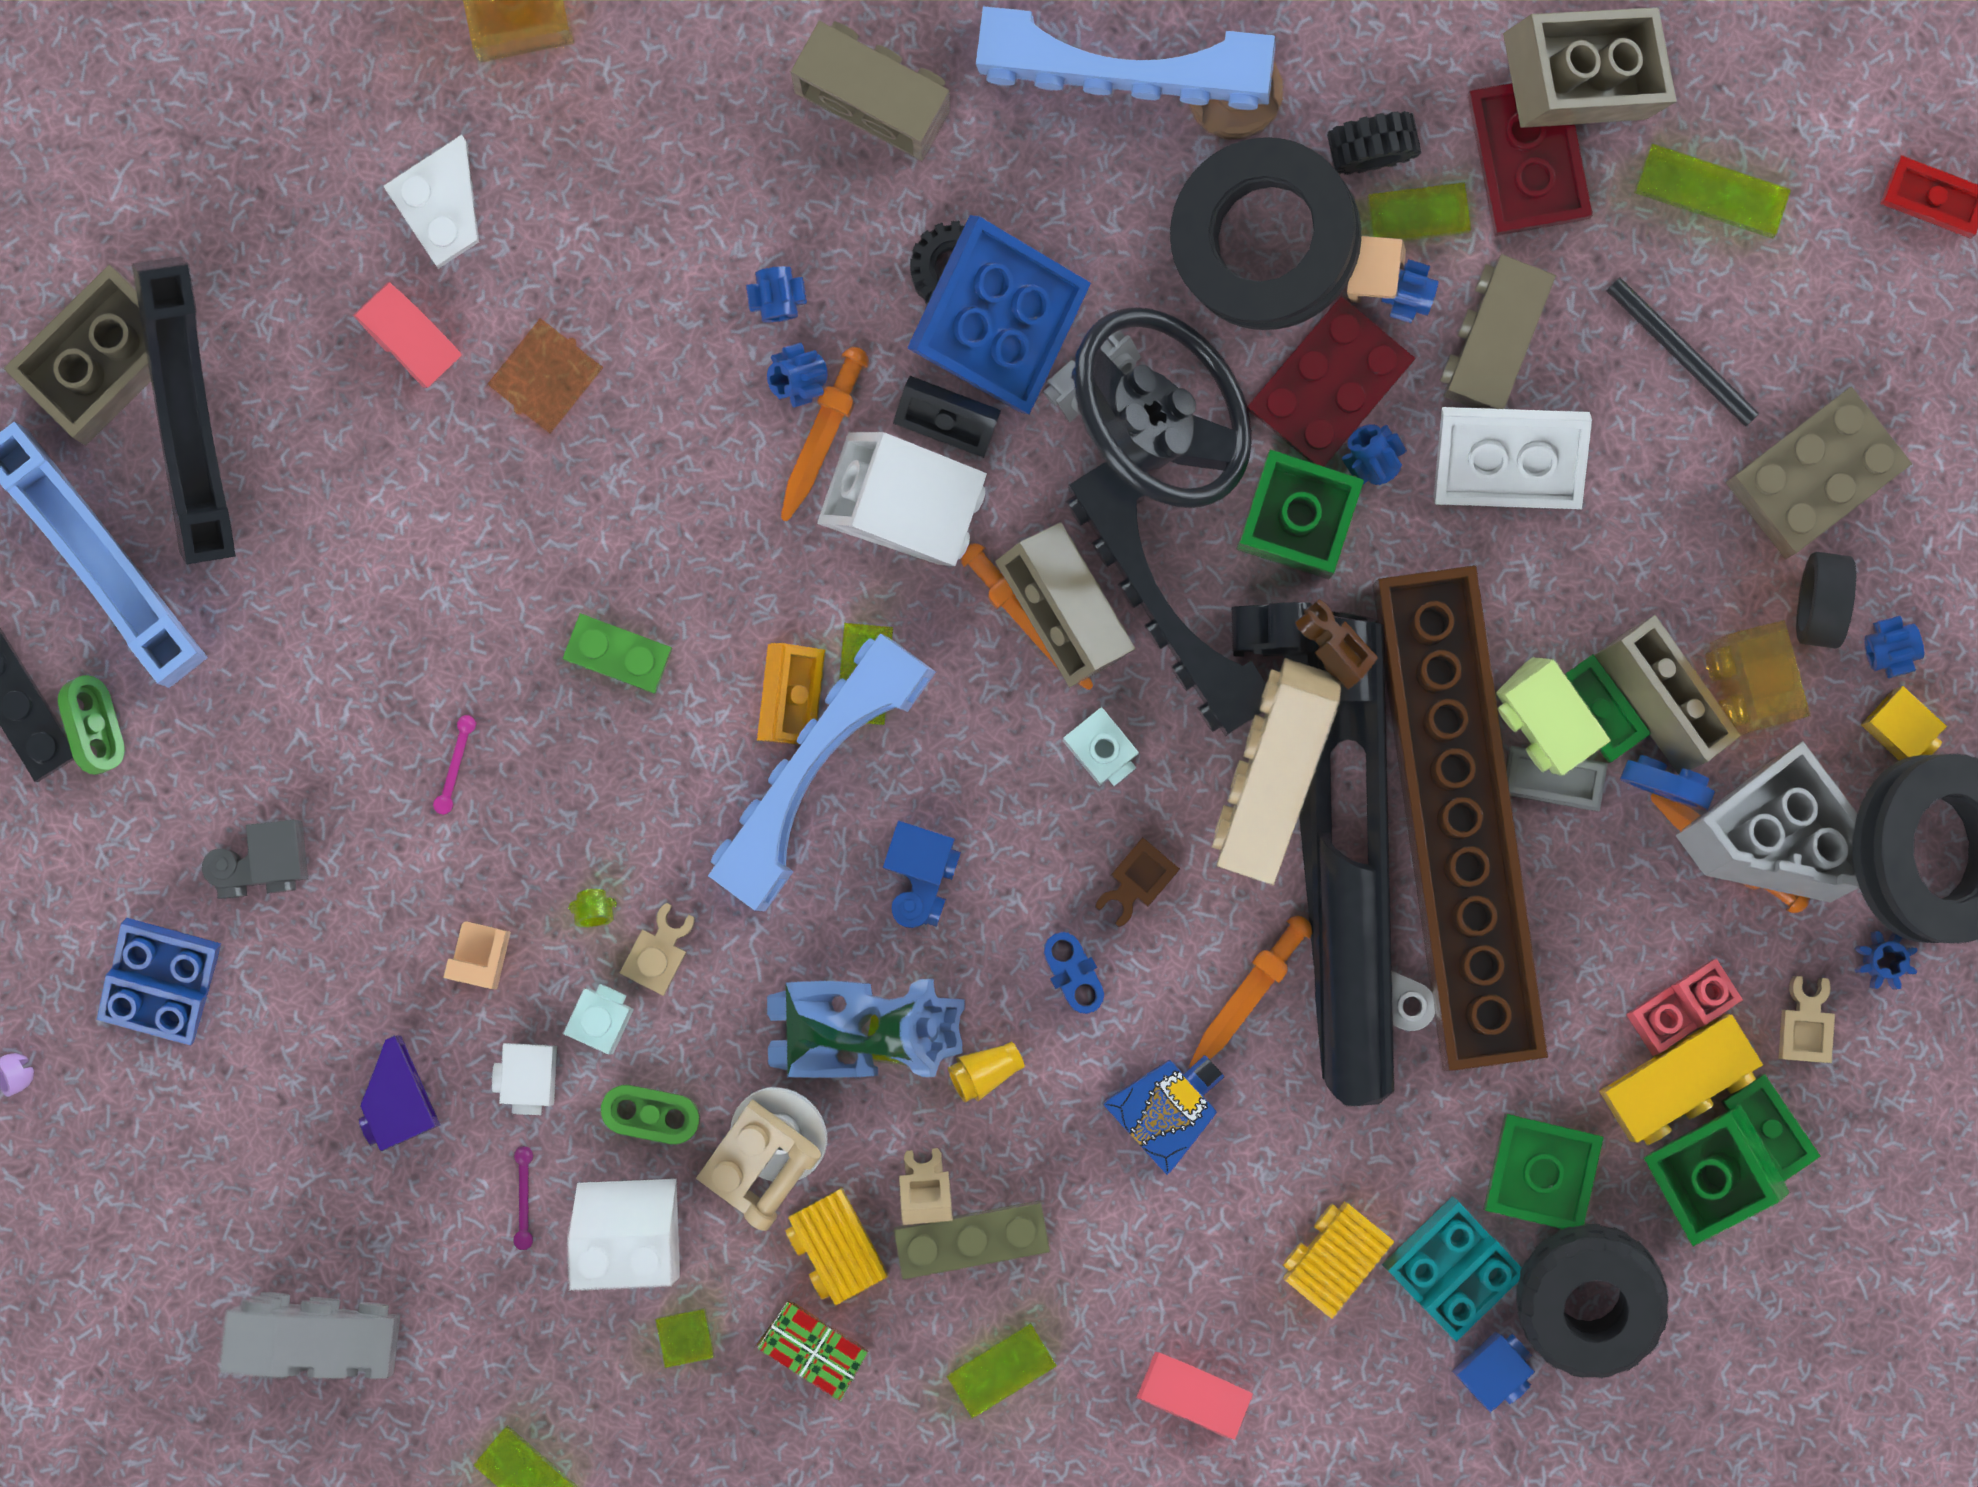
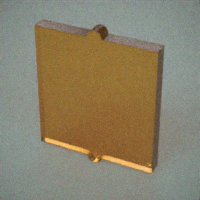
[487,318,603,434]

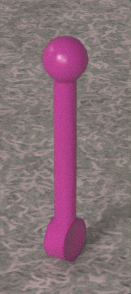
[433,715,476,814]

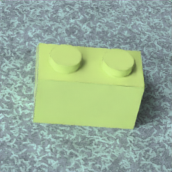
[1495,657,1611,776]

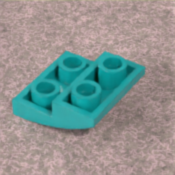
[1382,1196,1522,1342]

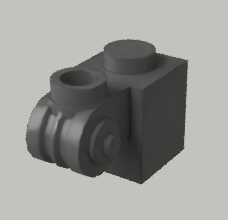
[202,819,308,899]

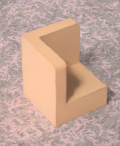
[1347,236,1406,303]
[443,922,511,989]

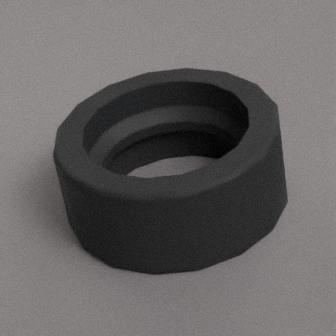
[1796,552,1857,649]

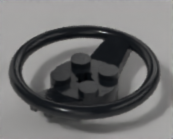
[1071,307,1252,508]

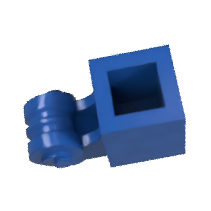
[883,820,961,928]

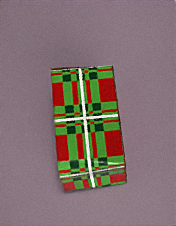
[755,1299,868,1401]

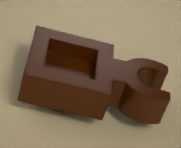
[1295,599,1378,689]
[1095,837,1180,928]

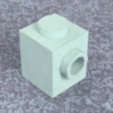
[1062,707,1139,786]
[563,984,634,1055]

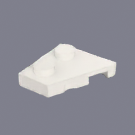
[383,135,479,269]

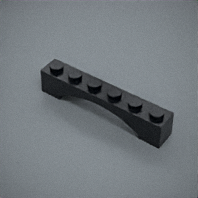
[131,256,236,565]
[1065,462,1266,737]

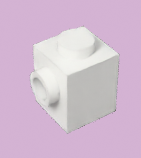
[492,1043,557,1115]

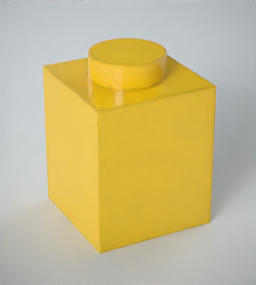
[1860,686,1947,761]

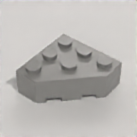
[1675,741,1859,903]
[219,1292,400,1379]

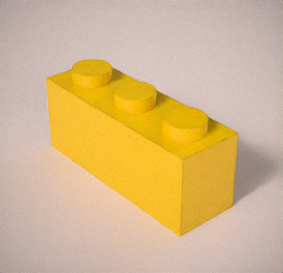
[1599,1014,1763,1146]

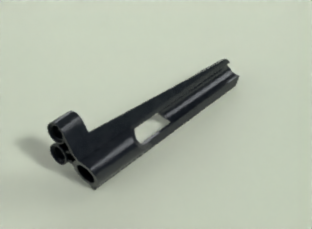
[1231,602,1394,1106]

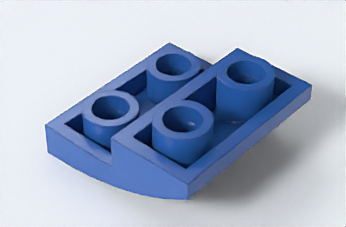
[96,918,221,1046]

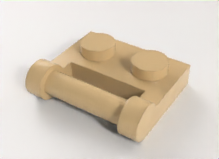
[696,1099,821,1231]

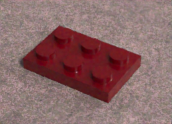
[1467,83,1593,236]
[1247,296,1416,467]

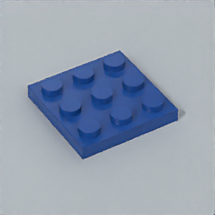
[907,215,1091,415]

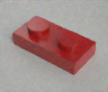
[1880,155,1978,239]

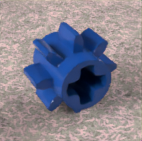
[1381,259,1439,323]
[746,266,807,323]
[767,343,828,407]
[1342,424,1407,485]
[1864,616,1924,679]
[1854,931,1918,990]

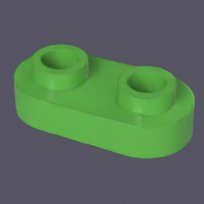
[58,675,125,775]
[601,1085,700,1144]

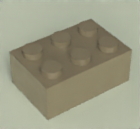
[1503,7,1677,128]
[791,21,950,161]
[3,264,151,446]
[1725,386,1912,559]

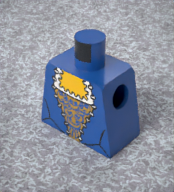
[1102,1055,1225,1175]

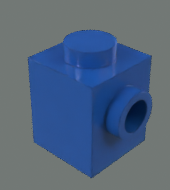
[1452,1331,1535,1413]

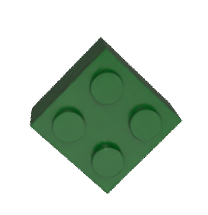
[1236,449,1364,580]
[1644,1105,1790,1246]

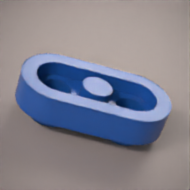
[1620,755,1715,811]

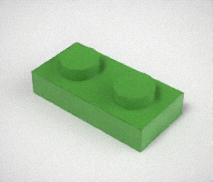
[562,613,673,694]

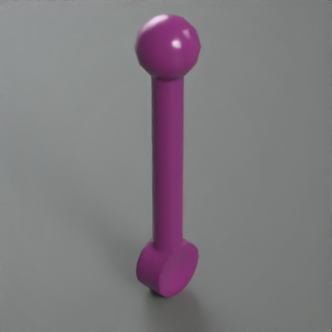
[513,1146,533,1250]

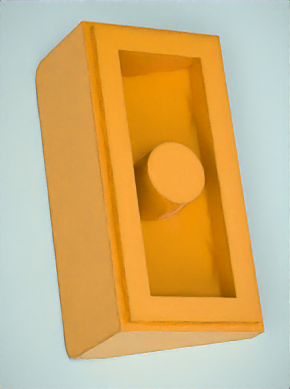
[757,643,825,745]

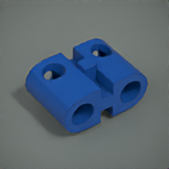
[1043,932,1104,1014]

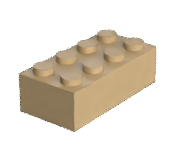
[1212,658,1341,885]

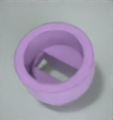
[0,1053,34,1097]

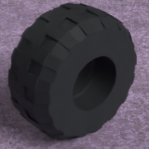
[1516,1224,1669,1379]

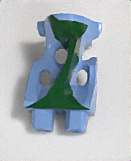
[767,979,965,1078]

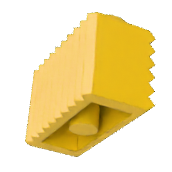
[785,1187,889,1306]
[1283,1201,1395,1319]

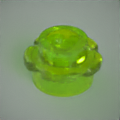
[568,889,617,928]

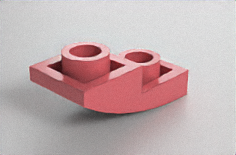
[353,282,462,388]
[1626,958,1743,1056]
[1136,1352,1253,1440]

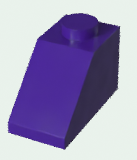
[358,1035,441,1151]

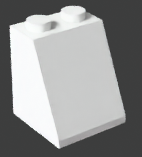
[817,432,987,566]
[568,1179,680,1290]

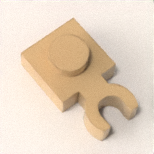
[620,903,695,996]
[1778,976,1835,1063]
[899,1148,952,1225]

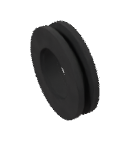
[1170,137,1362,330]
[1852,754,1978,944]

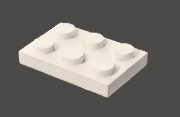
[1434,407,1592,509]

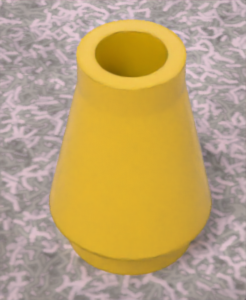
[948,1041,1025,1103]

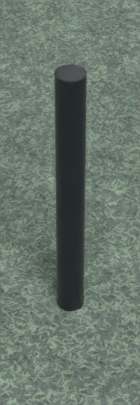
[1607,277,1759,427]

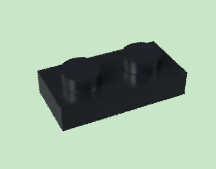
[893,376,1001,458]

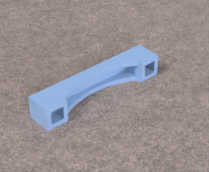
[976,6,1276,110]
[0,421,208,688]
[708,634,936,911]

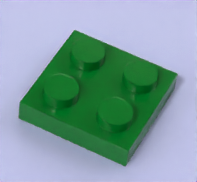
[1483,1113,1604,1229]

